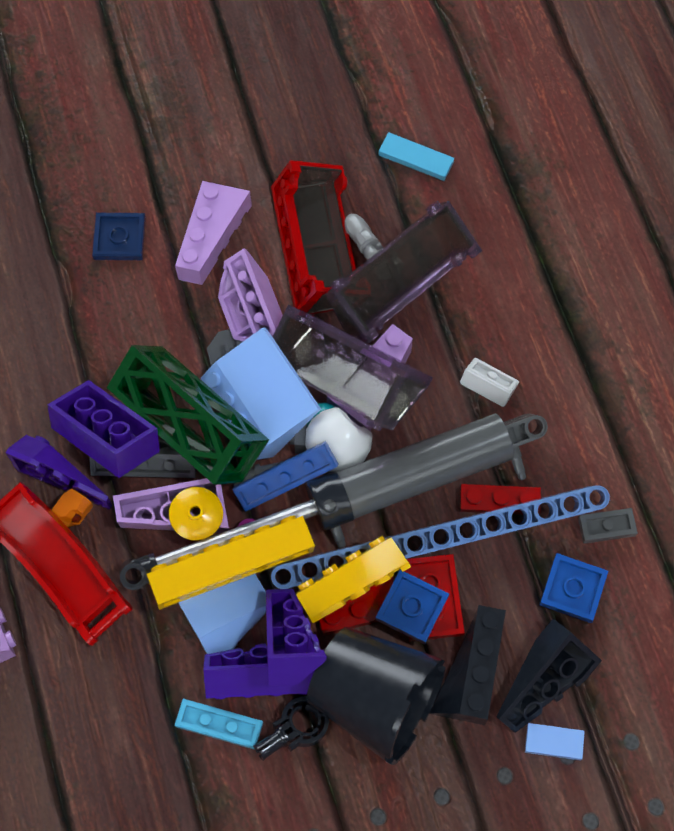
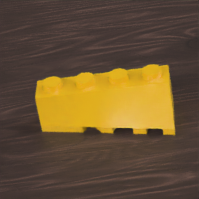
[295,535,411,623]

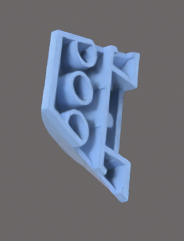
[178,574,266,654]

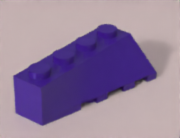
[266,589,326,686]
[203,643,314,699]

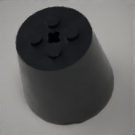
[307,627,446,765]

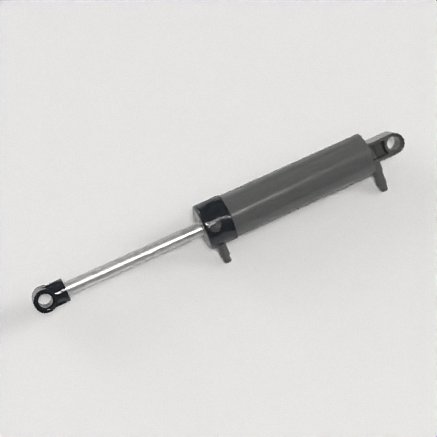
[119,413,548,590]

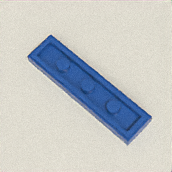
[232,441,339,512]

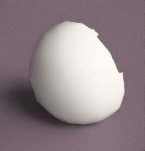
[305,407,372,472]

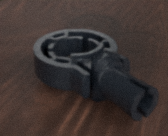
[253,696,329,761]

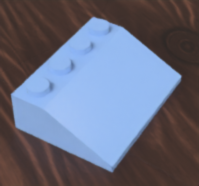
[201,328,321,460]

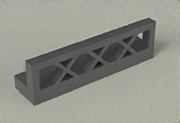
[89,439,198,478]

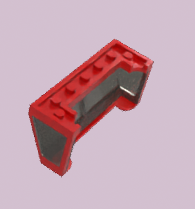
[271,160,370,316]

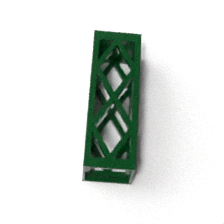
[107,345,269,485]

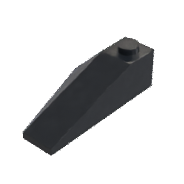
[496,619,602,733]

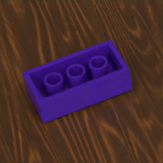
[47,380,160,478]

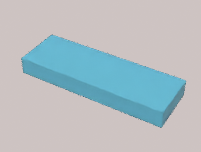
[379,132,454,181]
[174,699,263,750]

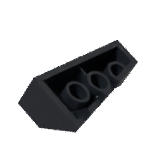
[430,605,506,725]

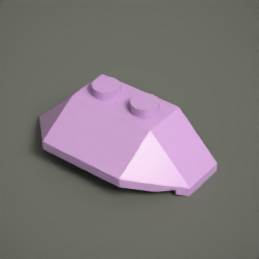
[218,248,284,342]

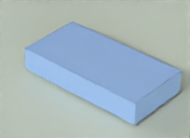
[525,723,584,760]

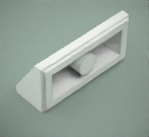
[460,358,519,407]

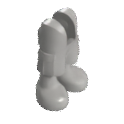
[344,214,404,280]

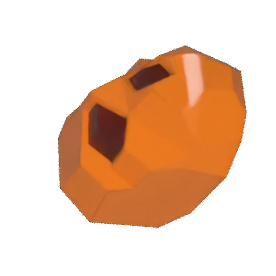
[52,488,93,528]

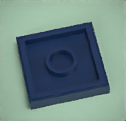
[92,213,146,260]

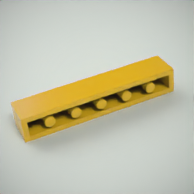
[147,515,315,610]

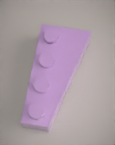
[175,181,252,285]

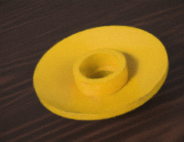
[169,487,223,541]

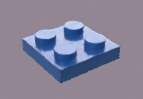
[539,553,608,623]
[375,570,449,645]

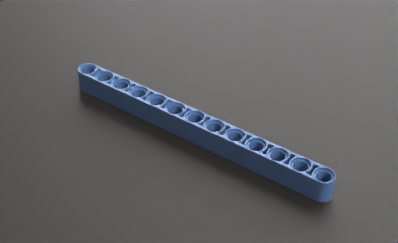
[271,486,610,589]

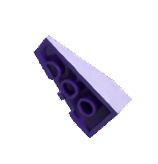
[6,435,112,510]

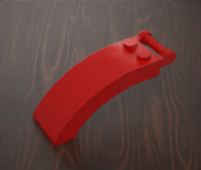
[0,482,133,646]

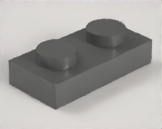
[578,508,638,544]

